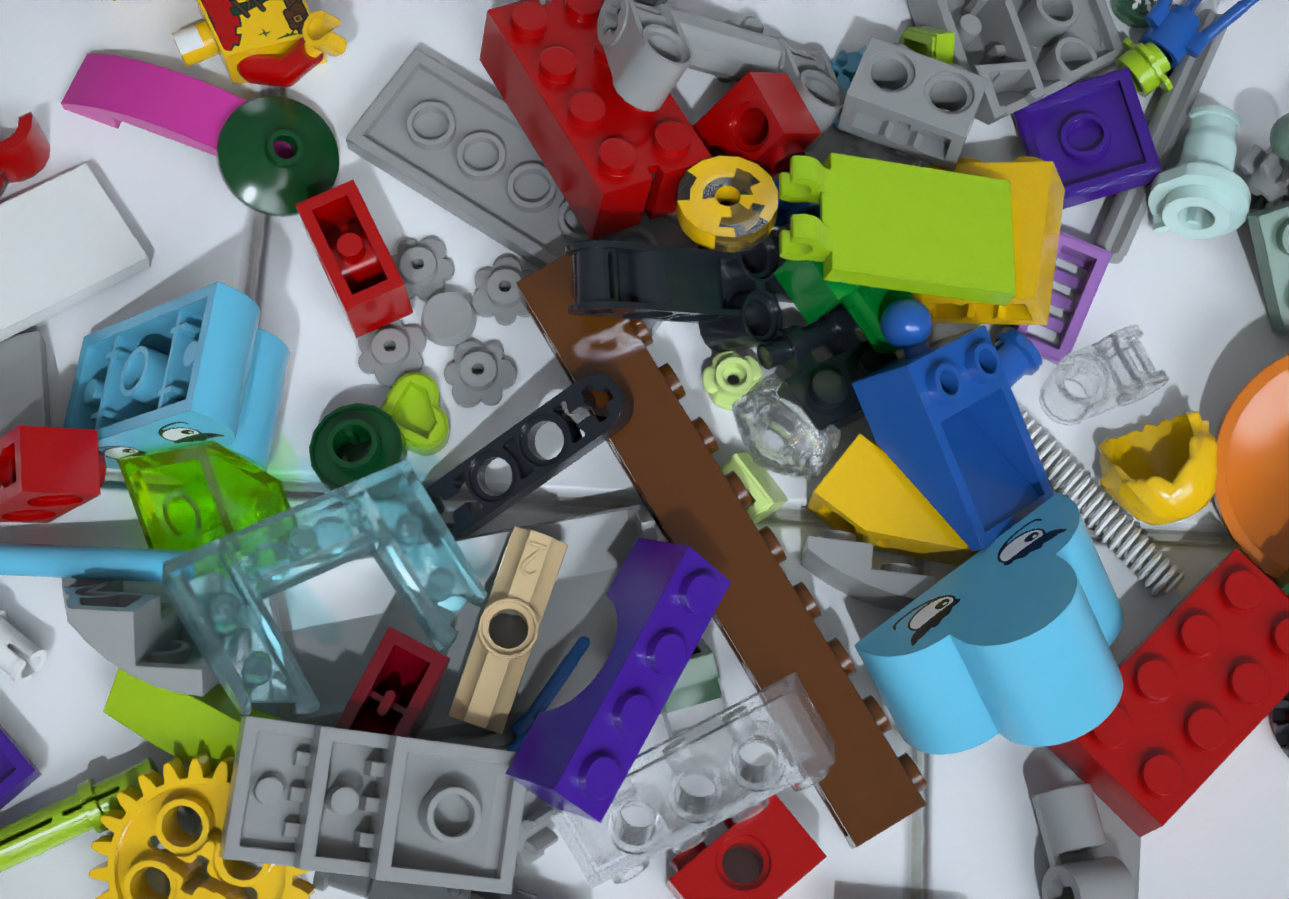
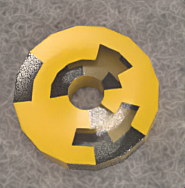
[676,156,778,253]

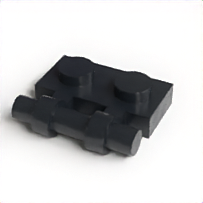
[757,305,899,442]

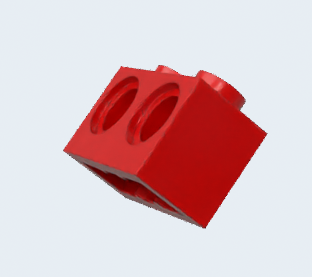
[692,72,822,210]
[0,425,106,523]

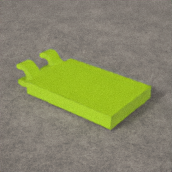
[779,152,1016,306]

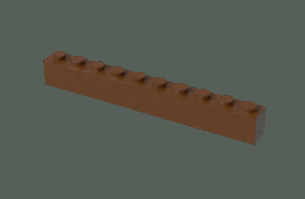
[516,254,927,849]

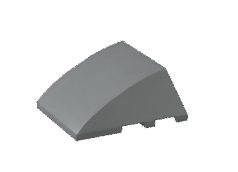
[907,0,1125,125]

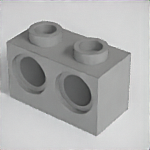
[838,36,989,171]

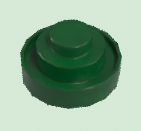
[309,403,407,500]

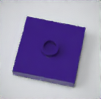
[1012,67,1163,209]

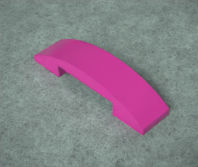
[61,53,293,159]

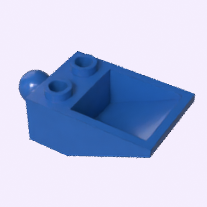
[852,298,1054,551]

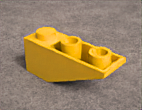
[807,433,982,566]

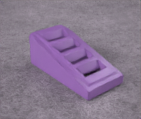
[1012,231,1113,367]

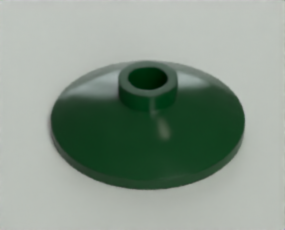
[217,96,339,217]

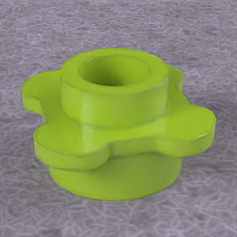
[1115,38,1173,97]

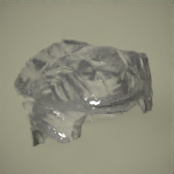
[732,374,842,479]

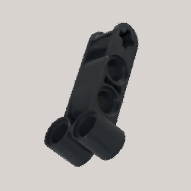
[565,227,783,353]

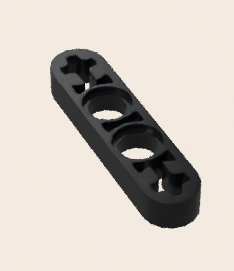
[416,374,634,541]

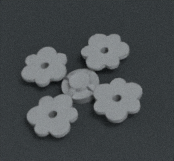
[358,238,534,408]

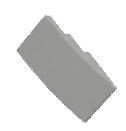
[219,715,526,895]

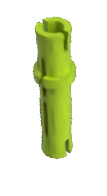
[0,757,162,872]

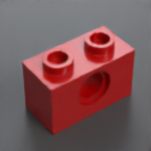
[295,180,413,339]
[666,792,827,899]

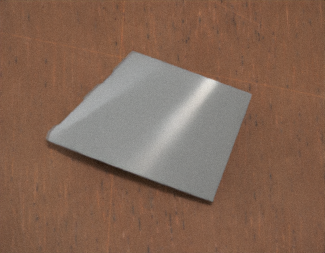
[61,578,250,696]

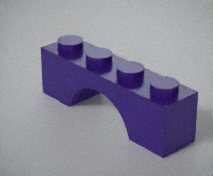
[505,538,731,823]

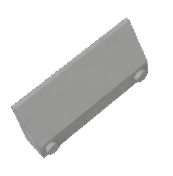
[254,504,662,748]

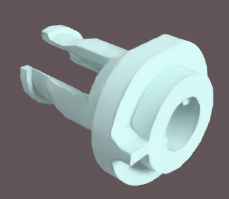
[1148,105,1251,240]

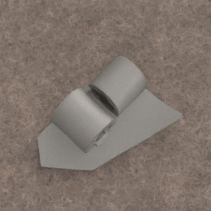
[1032,783,1141,899]

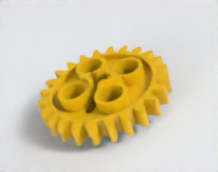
[89,753,316,899]

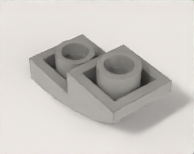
[800,530,937,612]

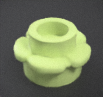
[702,351,763,411]

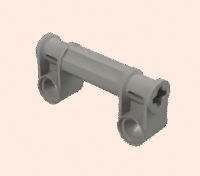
[597,0,846,152]

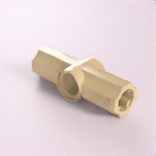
[447,526,568,735]

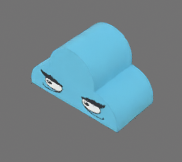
[63,281,290,484]
[854,492,1124,755]

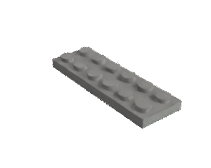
[346,48,699,337]

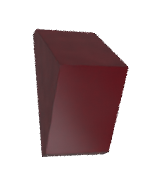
[334,626,451,738]

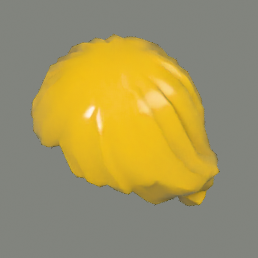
[1098,411,1218,526]

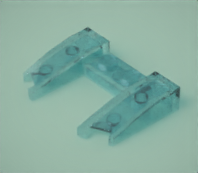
[162,459,487,715]

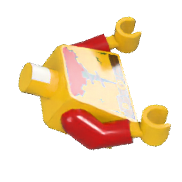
[172,0,347,88]

